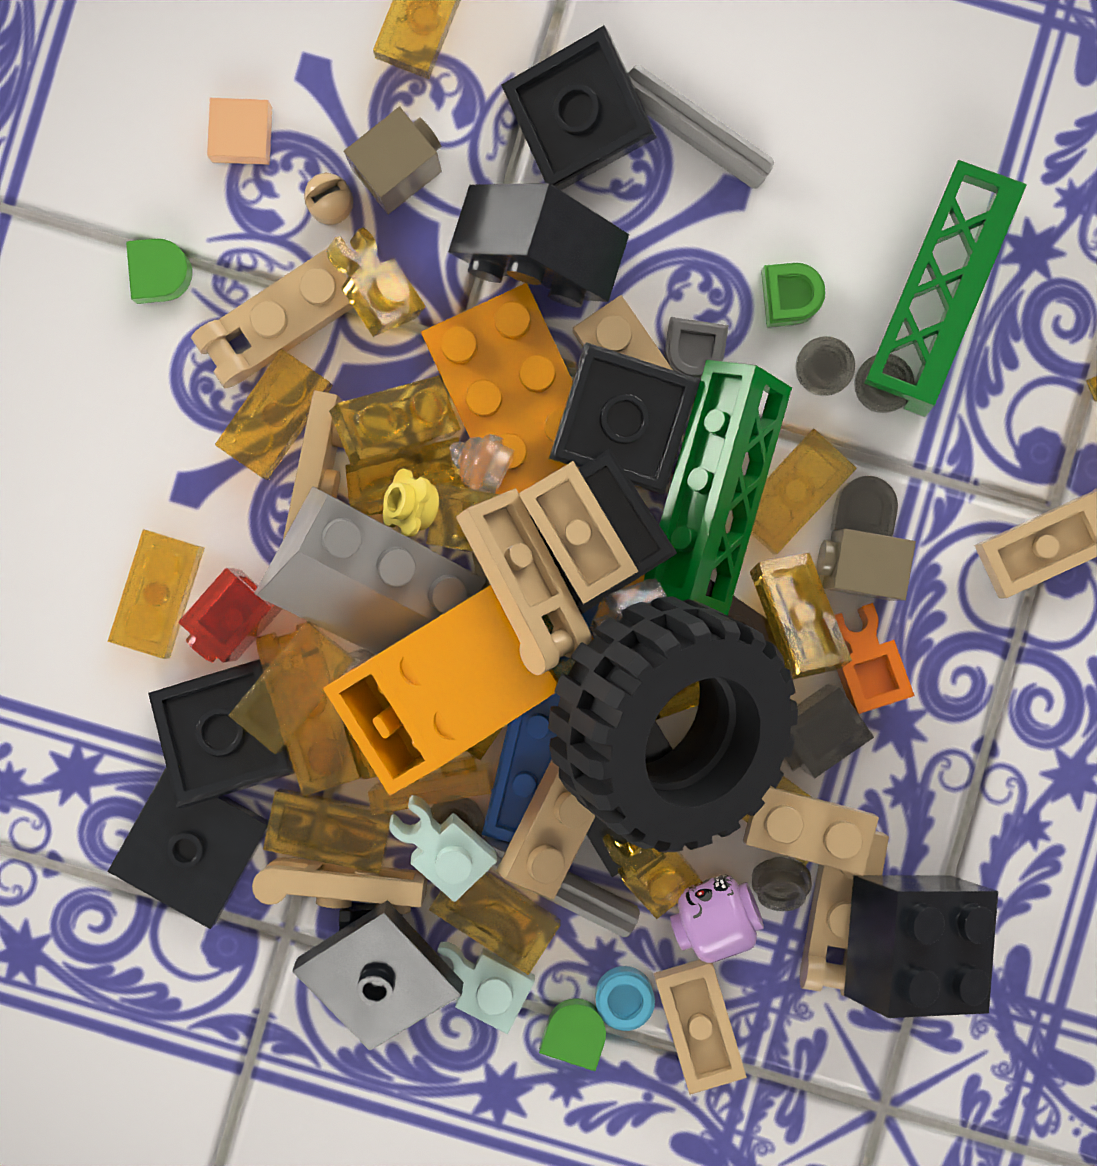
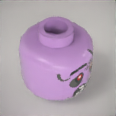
[670,874,764,963]

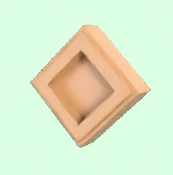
[207,98,272,165]

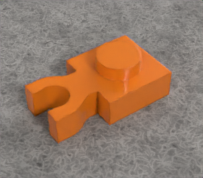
[826,603,915,716]

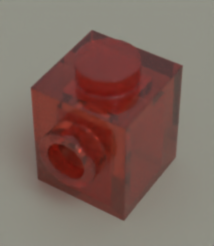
[178,568,283,663]

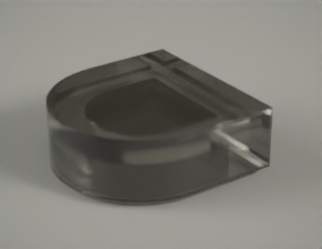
[830,476,898,537]

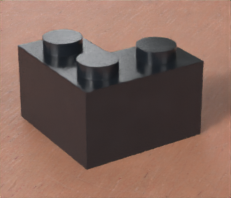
[448,183,630,308]

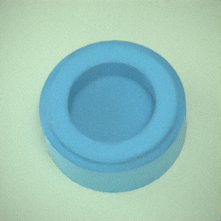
[595,966,655,1031]

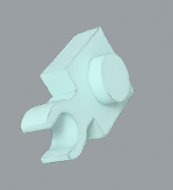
[389,795,497,902]
[437,942,535,1034]

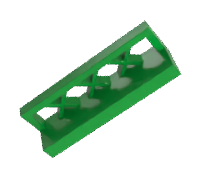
[864,160,1027,417]
[641,360,792,616]

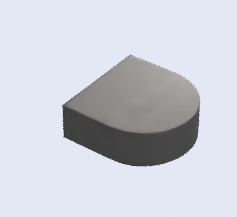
[664,317,729,380]

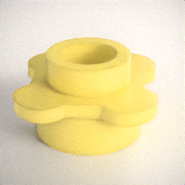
[383,469,439,537]

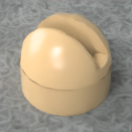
[304,172,353,225]

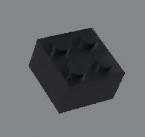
[844,875,998,1018]

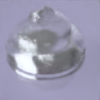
[449,434,515,494]

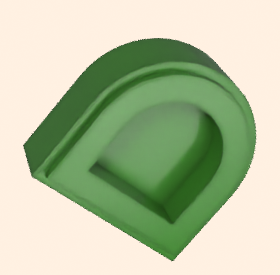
[126,239,192,304]
[761,263,825,328]
[539,998,606,1071]

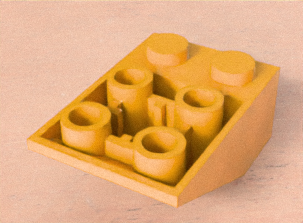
[323,585,558,796]

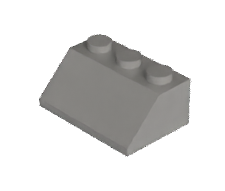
[255,486,486,654]

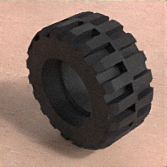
[548,597,798,853]

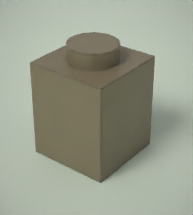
[344,106,442,215]
[817,528,916,601]

